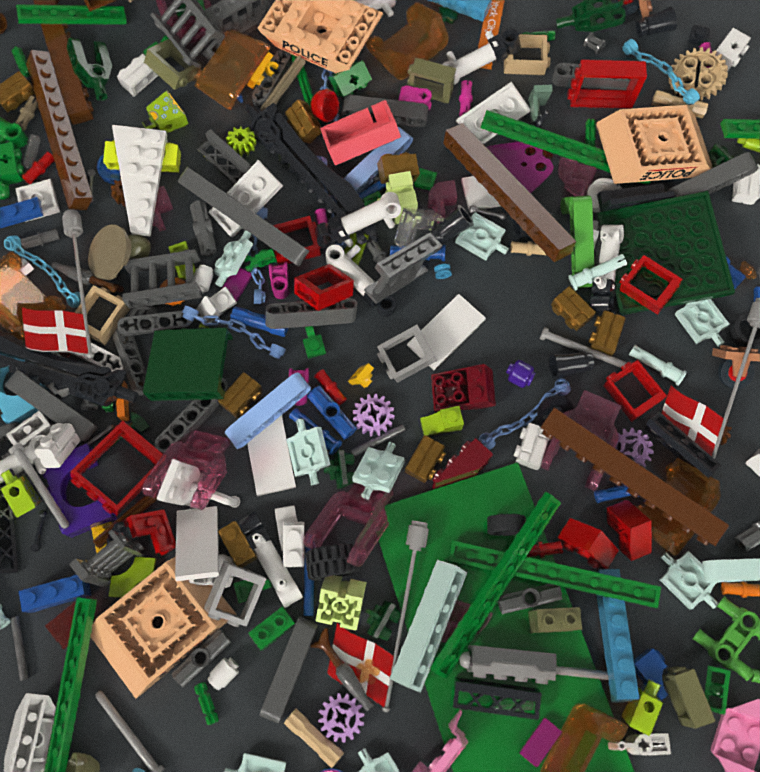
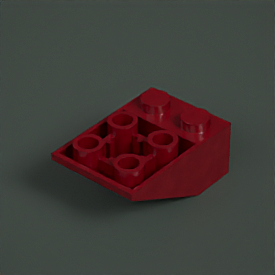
[431,364,496,412]
[432,438,493,489]

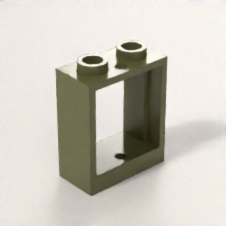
[144,39,202,90]
[407,58,456,104]
[528,607,582,633]
[662,666,715,729]

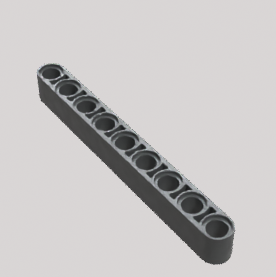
[177,167,310,266]

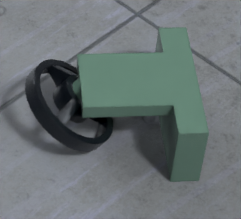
[528,85,552,128]

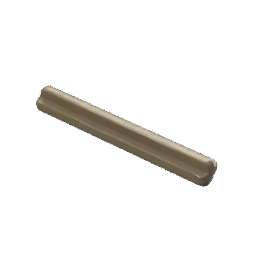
[260,56,306,111]

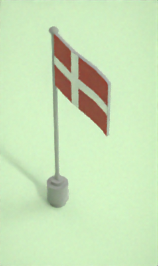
[22,209,94,358]
[661,298,760,459]
[328,520,429,712]

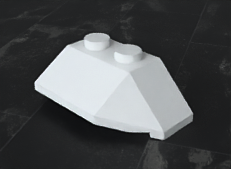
[4,693,56,772]

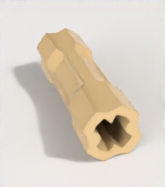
[651,90,708,119]
[284,708,344,768]

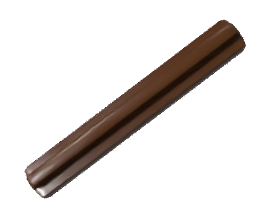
[93,489,159,549]

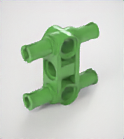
[692,596,760,681]

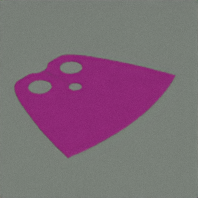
[486,142,554,193]

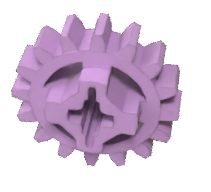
[353,394,395,436]
[611,428,654,467]
[318,693,364,742]

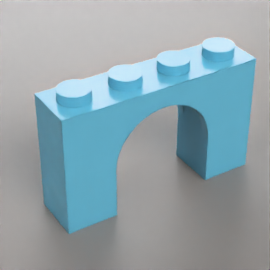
[0,353,50,424]

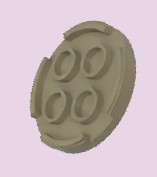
[88,225,131,280]

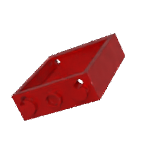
[567,60,647,108]
[70,420,168,516]

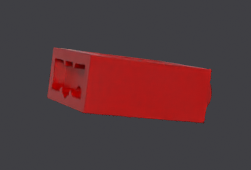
[273,216,321,265]
[620,255,682,315]
[294,264,354,311]
[603,360,667,422]

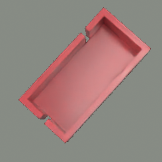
[320,100,401,165]

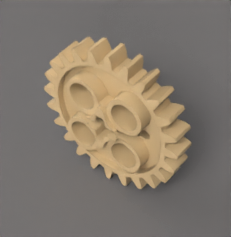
[669,47,728,102]

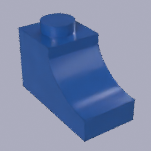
[634,649,668,700]

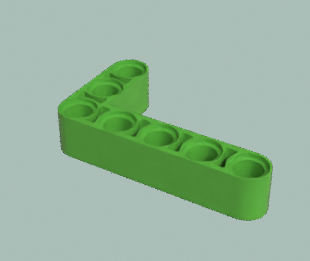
[561,195,594,288]

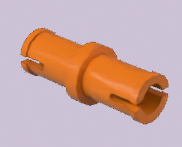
[721,581,760,598]

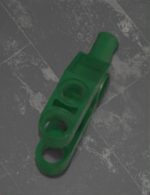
[556,0,626,32]
[67,38,112,101]

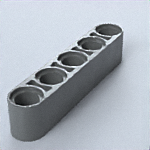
[552,63,631,90]
[342,95,428,127]
[667,152,759,198]
[265,298,358,329]
[5,369,98,443]
[155,379,229,456]
[259,616,319,724]

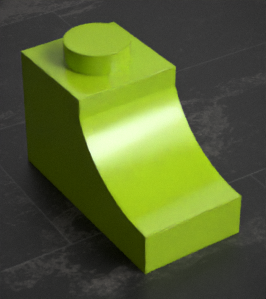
[420,406,464,437]

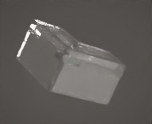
[394,208,444,248]

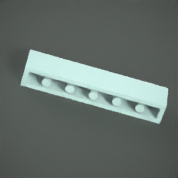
[390,560,467,693]

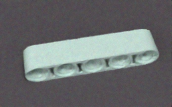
[702,559,760,583]

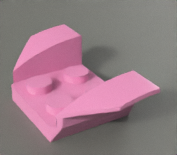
[710,699,760,772]
[412,709,468,772]

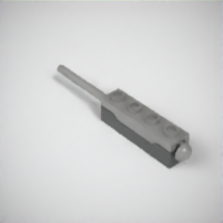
[460,645,608,684]

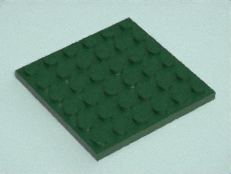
[597,191,735,316]

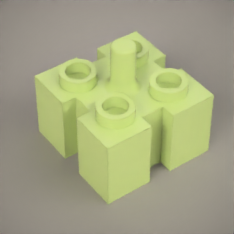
[377,171,418,224]
[316,575,367,630]

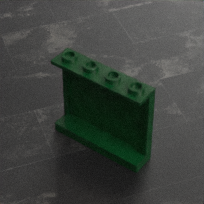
[143,327,233,401]

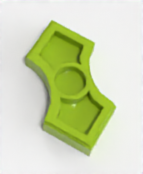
[109,557,157,598]

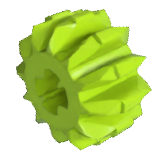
[226,126,257,157]

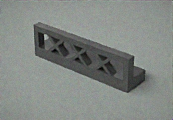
[197,129,252,185]

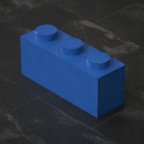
[19,575,92,613]

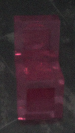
[427,180,457,223]
[153,186,174,232]

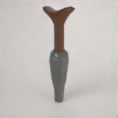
[52,262,124,293]
[310,628,373,711]

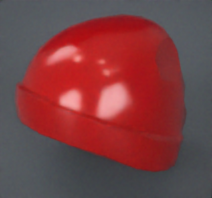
[311,88,339,123]

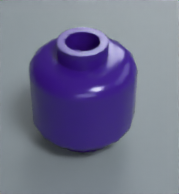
[506,360,536,388]

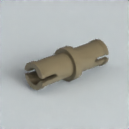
[15,96,38,131]

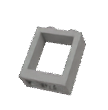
[377,325,437,383]
[204,561,266,627]

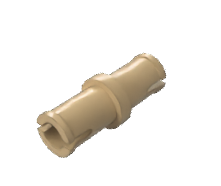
[510,241,547,256]

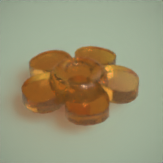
[740,261,757,279]
[356,659,380,685]

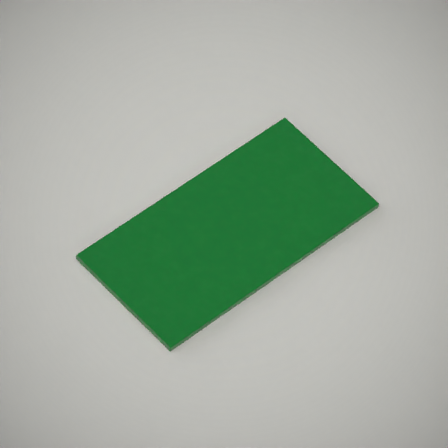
[369,462,634,772]

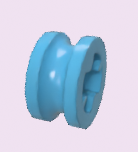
[434,264,452,279]

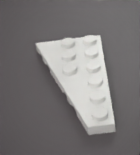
[112,125,167,236]

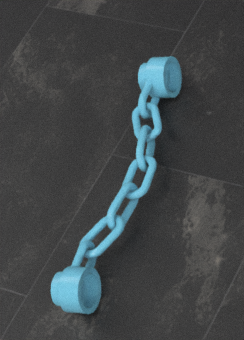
[622,39,700,105]
[4,235,81,308]

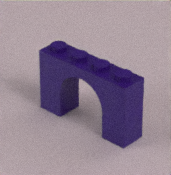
[42,444,117,538]

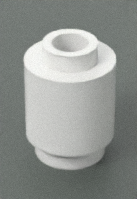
[193,265,214,294]
[207,658,239,690]

